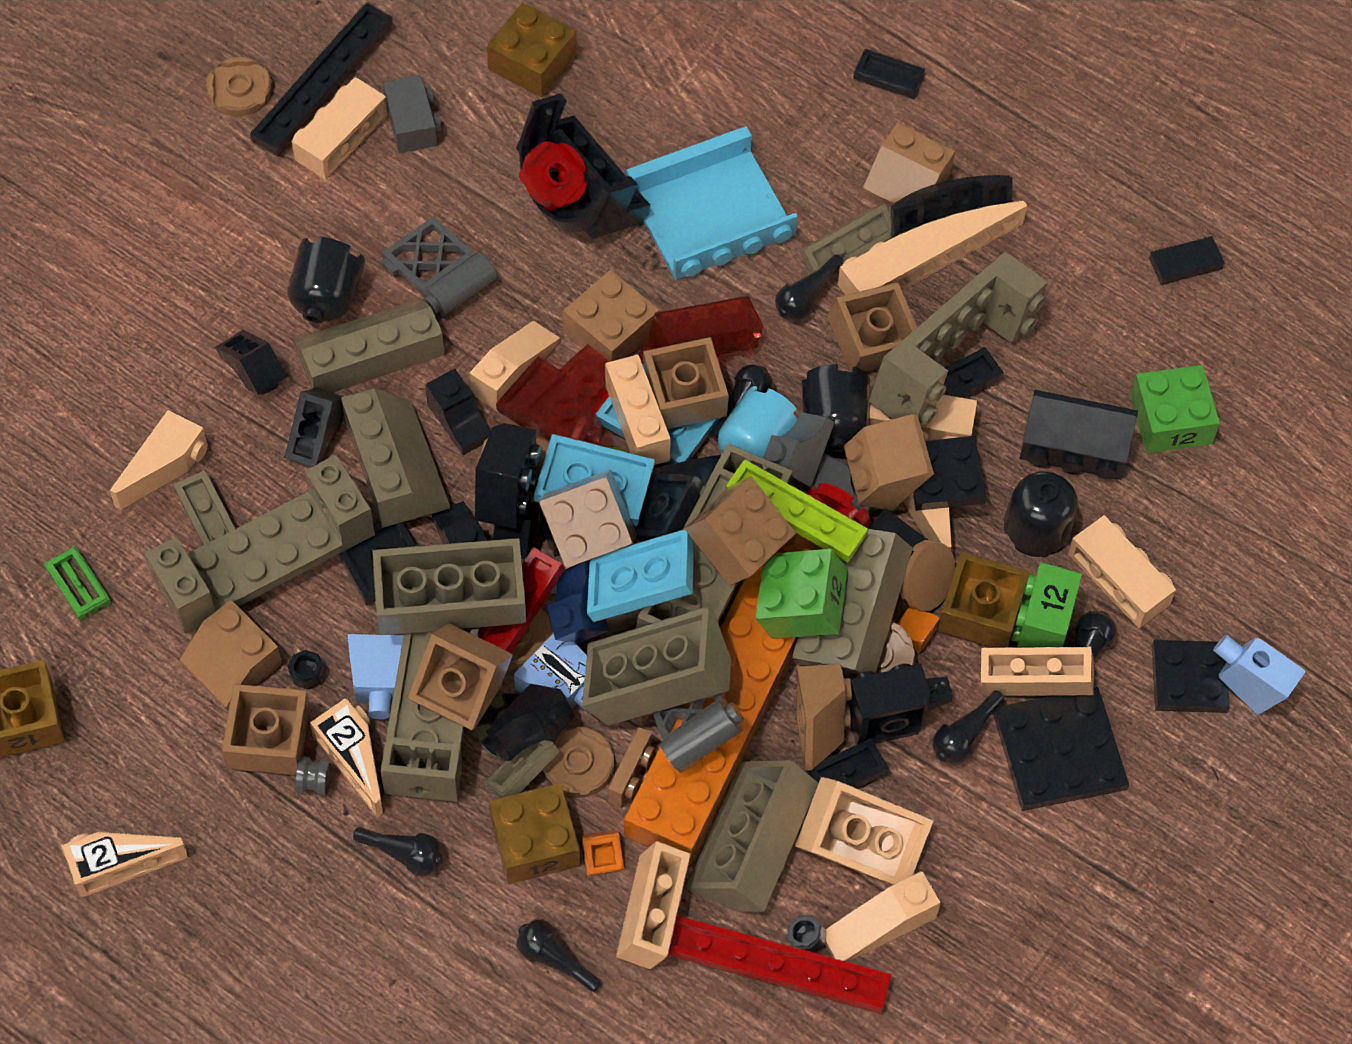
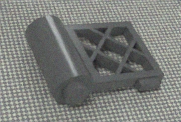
[381,216,497,317]
[653,692,744,773]

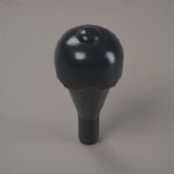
[775,254,844,322]
[710,365,773,441]
[1075,611,1117,660]
[932,690,1004,765]
[353,827,444,876]
[517,919,601,992]

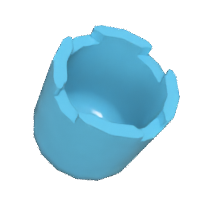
[718,386,797,458]

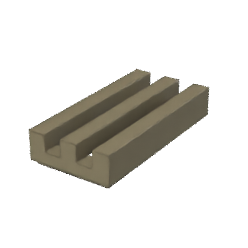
[484,740,560,798]

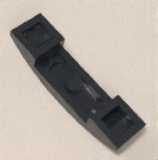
[891,175,1013,238]

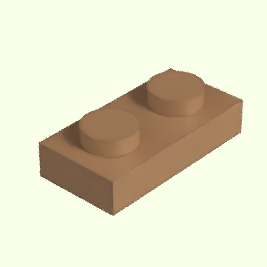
[608,727,655,809]

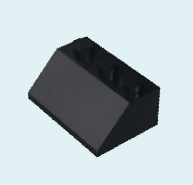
[1019,390,1138,480]

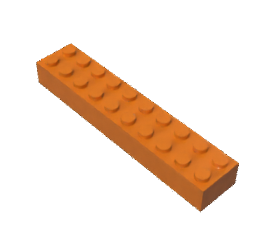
[624,533,823,865]

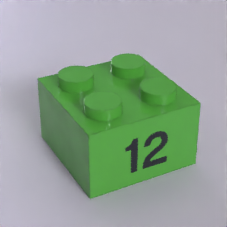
[1130,365,1220,453]
[755,549,848,639]
[1011,562,1082,648]

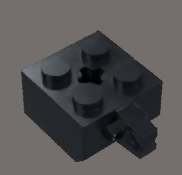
[475,423,541,529]
[846,664,953,745]

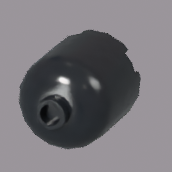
[287,237,365,324]
[801,364,870,453]
[1004,471,1078,558]

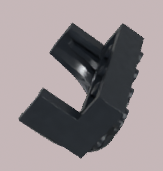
[516,94,650,239]

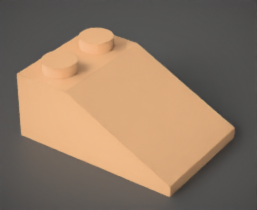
[795,777,933,885]

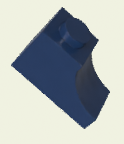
[547,562,609,643]

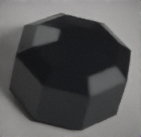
[287,650,325,688]
[787,916,826,953]

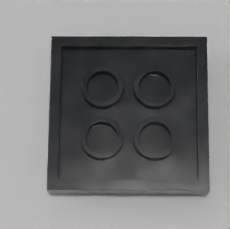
[993,687,1129,811]

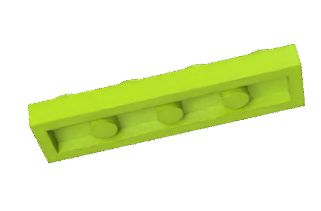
[725,459,868,563]

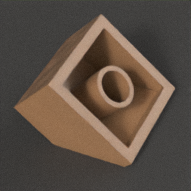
[862,123,955,206]
[844,414,934,511]
[180,600,282,710]
[408,623,513,730]
[796,664,851,771]

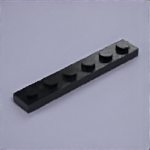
[250,2,393,156]

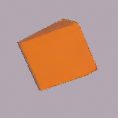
[897,607,941,654]
[580,829,624,875]

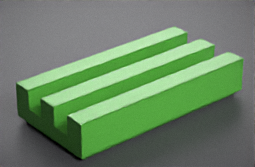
[44,546,112,622]

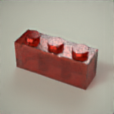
[649,296,763,357]

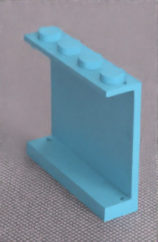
[626,126,798,280]

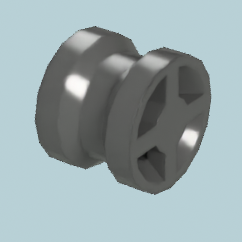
[295,756,331,795]

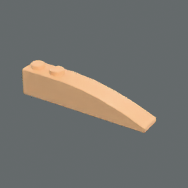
[838,201,1027,295]

